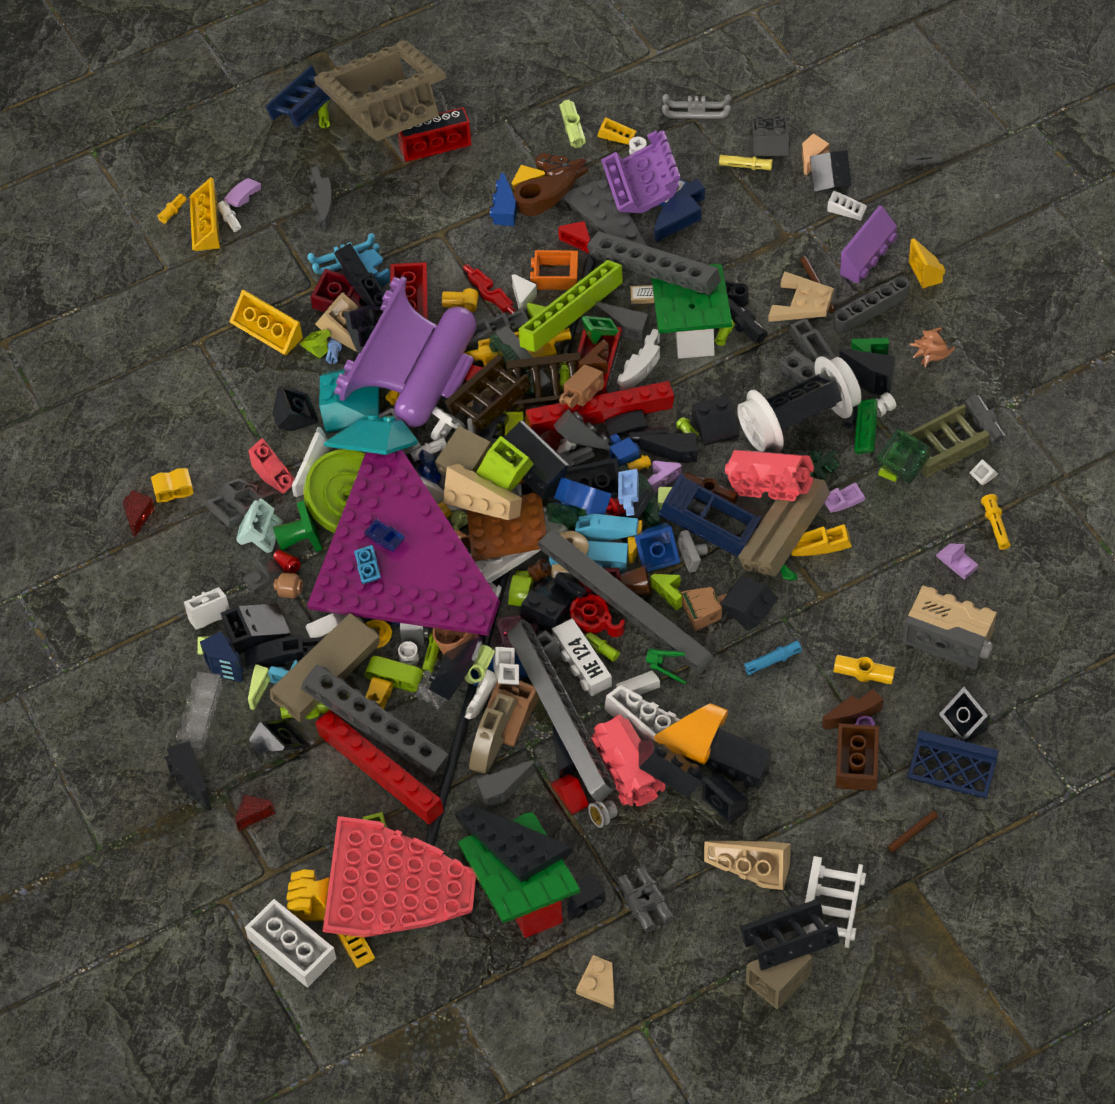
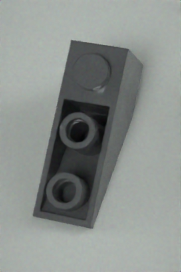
[596,302,649,342]
[553,409,611,450]
[476,760,535,809]

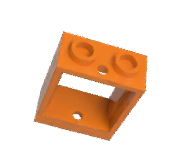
[530,250,578,290]

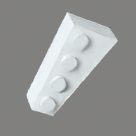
[604,685,681,741]

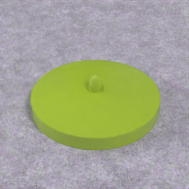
[303,449,365,533]

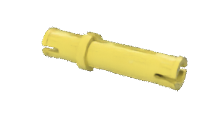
[719,154,773,171]

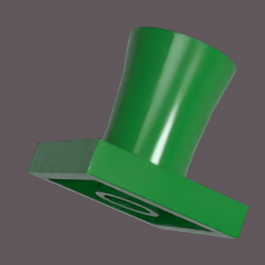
[273,500,323,552]

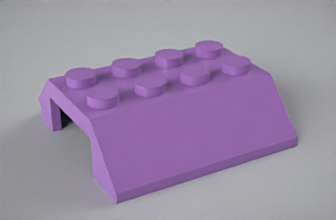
[601,131,681,213]

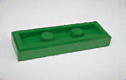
[854,398,878,455]

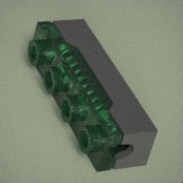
[489,325,550,399]

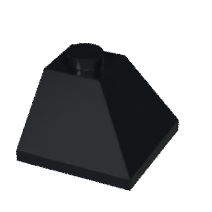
[272,386,318,431]
[249,719,310,753]

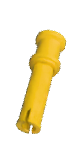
[981,494,1011,550]

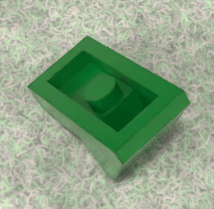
[582,316,619,345]
[851,338,889,355]

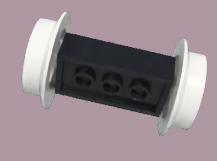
[737,356,861,452]

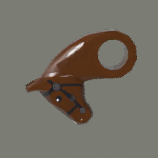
[513,153,588,216]

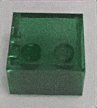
[876,428,932,484]

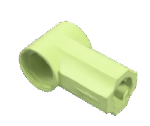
[465,644,495,684]

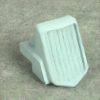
[237,499,283,553]

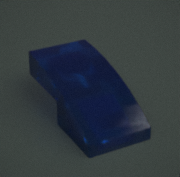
[418,449,440,484]
[364,519,405,552]

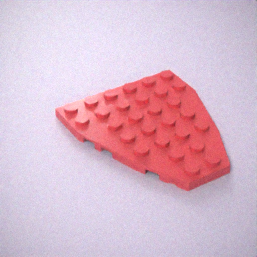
[323,816,476,937]

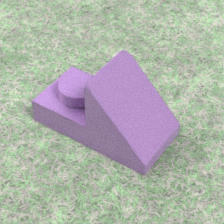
[647,461,682,494]
[936,543,978,580]

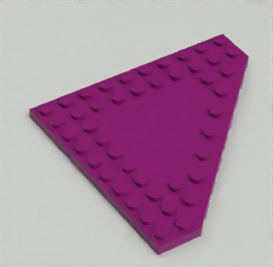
[307,450,500,636]

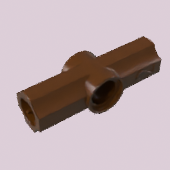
[684,472,738,504]

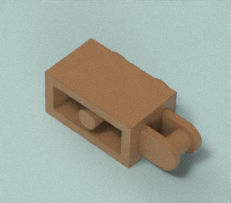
[559,364,604,408]

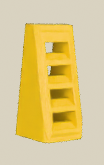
[597,117,637,145]
[337,934,375,969]

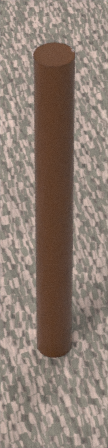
[800,256,836,313]

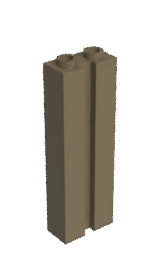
[738,478,830,577]
[270,613,379,722]

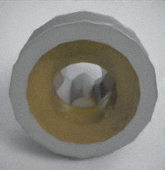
[588,800,618,828]

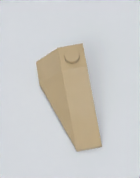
[315,293,358,352]
[704,841,791,890]

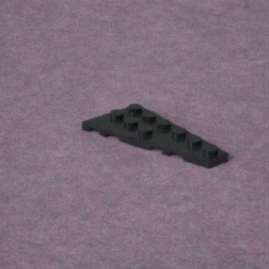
[455,804,573,882]

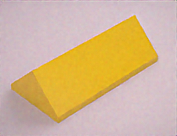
[189,177,220,251]
[229,290,303,355]

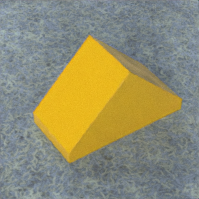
[512,165,545,193]

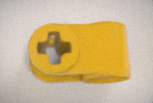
[365,677,393,710]

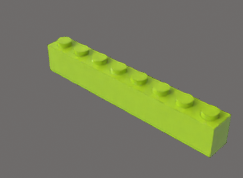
[519,260,623,352]

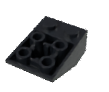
[839,348,895,395]
[220,603,291,654]

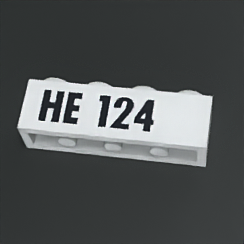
[552,618,612,696]

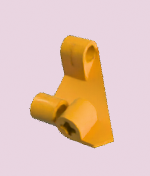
[654,703,728,765]

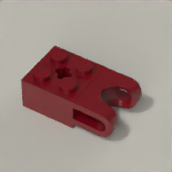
[311,269,366,313]

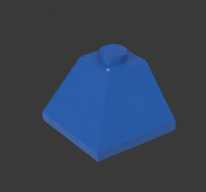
[634,523,680,572]

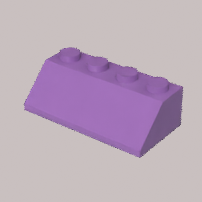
[840,205,898,284]

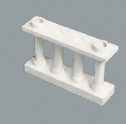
[802,856,866,948]

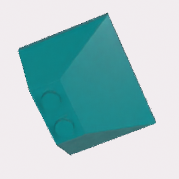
[319,369,380,433]
[324,414,418,455]

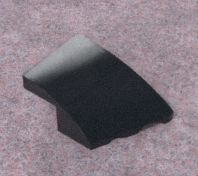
[344,305,377,354]

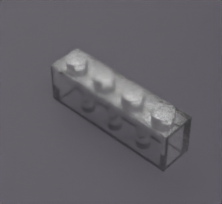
[176,672,223,752]

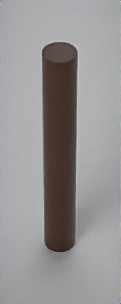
[888,811,938,853]

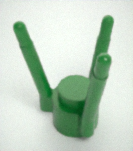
[646,648,687,684]

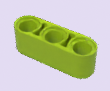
[364,656,424,692]

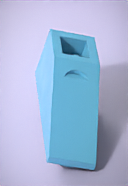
[575,514,638,542]

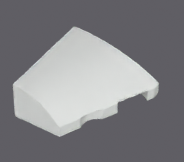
[465,669,498,719]

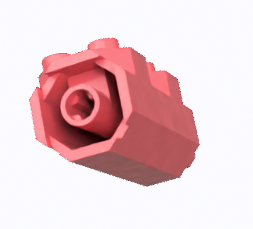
[725,450,814,501]
[591,715,665,806]

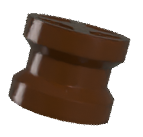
[528,558,552,582]

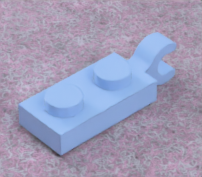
[618,469,639,516]

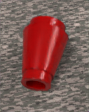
[273,549,301,574]

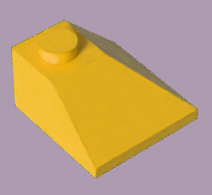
[909,238,945,288]

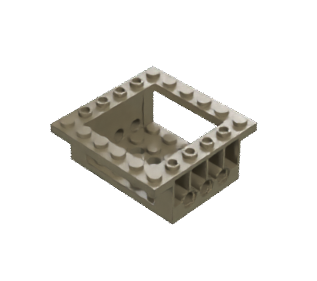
[314,41,446,141]

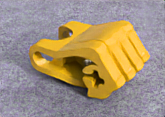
[287,869,330,922]

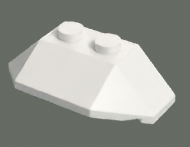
[292,427,333,497]

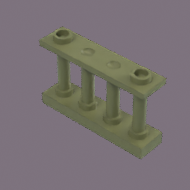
[901,404,990,478]

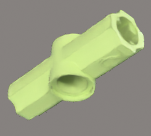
[559,100,586,148]

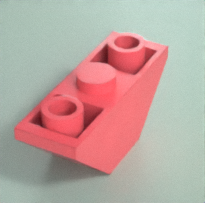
[248,438,295,494]

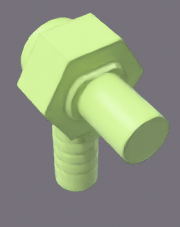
[447,510,468,530]

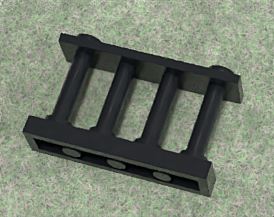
[740,899,840,971]

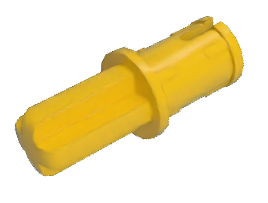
[157,194,187,224]

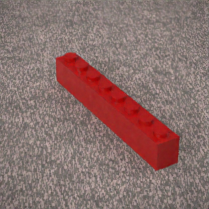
[525,381,674,436]
[315,710,444,825]

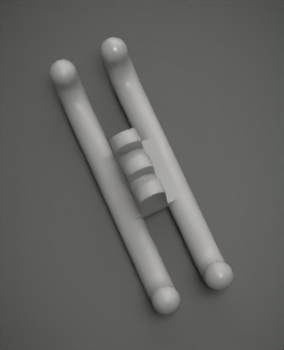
[662,94,731,119]

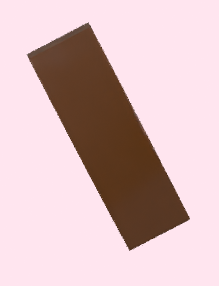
[822,689,884,730]

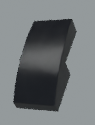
[605,410,648,436]

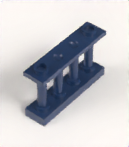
[265,65,330,127]

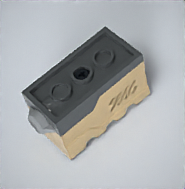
[903,585,997,670]

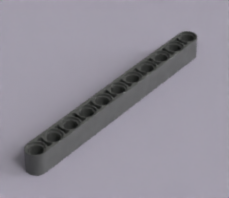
[538,529,714,674]
[507,620,616,802]

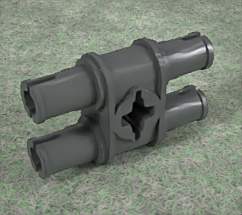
[617,866,674,933]

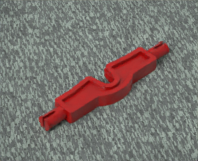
[463,264,517,314]

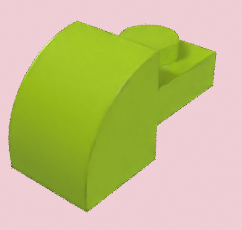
[508,570,535,607]

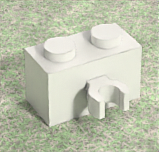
[184,587,230,630]

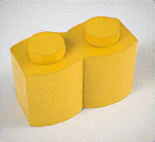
[151,468,194,503]

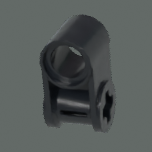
[725,280,749,307]

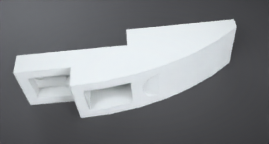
[617,329,660,391]

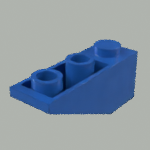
[490,173,517,226]

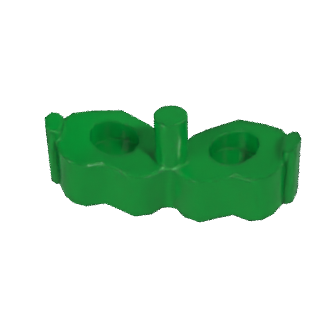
[779,563,798,581]

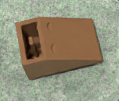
[487,681,539,747]

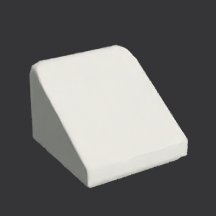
[970,459,998,485]

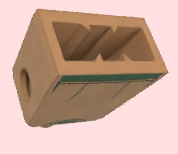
[681,587,727,632]

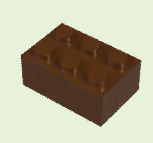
[835,724,879,791]

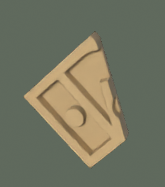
[576,955,614,1009]

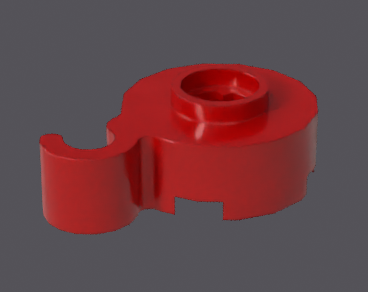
[570,594,625,637]

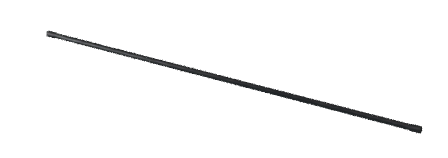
[425,256,596,846]

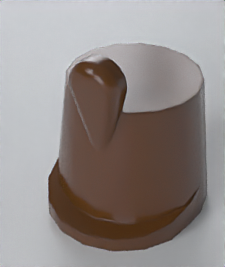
[620,565,652,597]

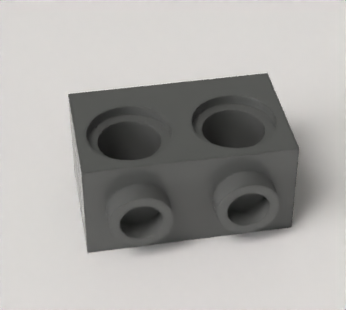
[780,350,816,385]

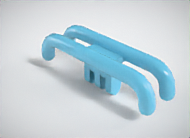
[307,233,380,275]

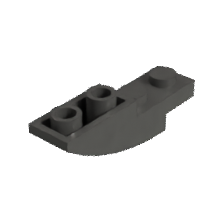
[309,166,333,232]

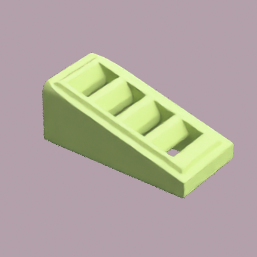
[248,665,270,710]

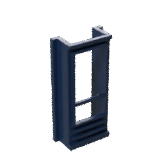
[658,473,761,557]

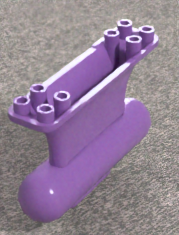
[334,276,477,428]

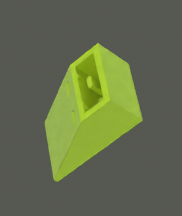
[476,436,534,492]

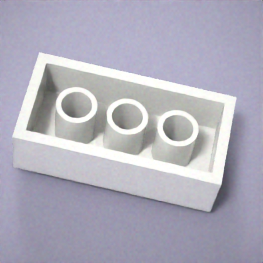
[245,899,336,988]

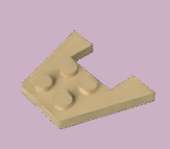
[768,271,834,322]

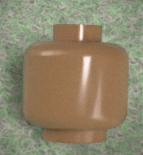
[274,573,303,599]

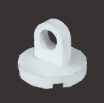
[431,406,466,441]

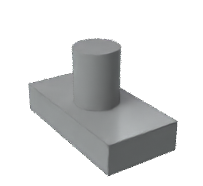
[676,530,708,573]

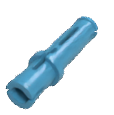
[744,640,802,675]

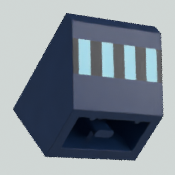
[200,632,244,682]

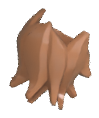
[910,327,955,367]

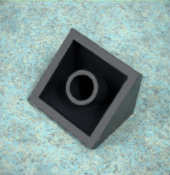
[939,686,990,742]

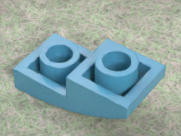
[354,545,381,584]

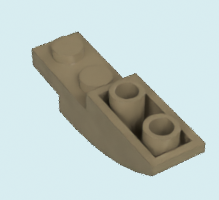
[469,693,518,775]

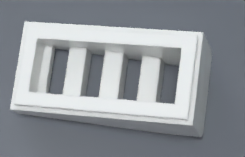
[827,191,867,221]

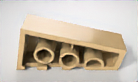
[443,463,522,520]

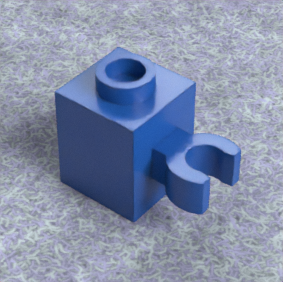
[609,433,640,471]

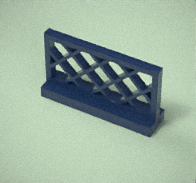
[907,730,999,799]

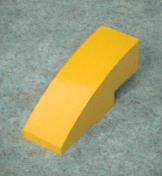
[791,524,852,556]

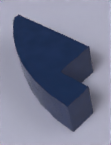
[654,179,705,242]

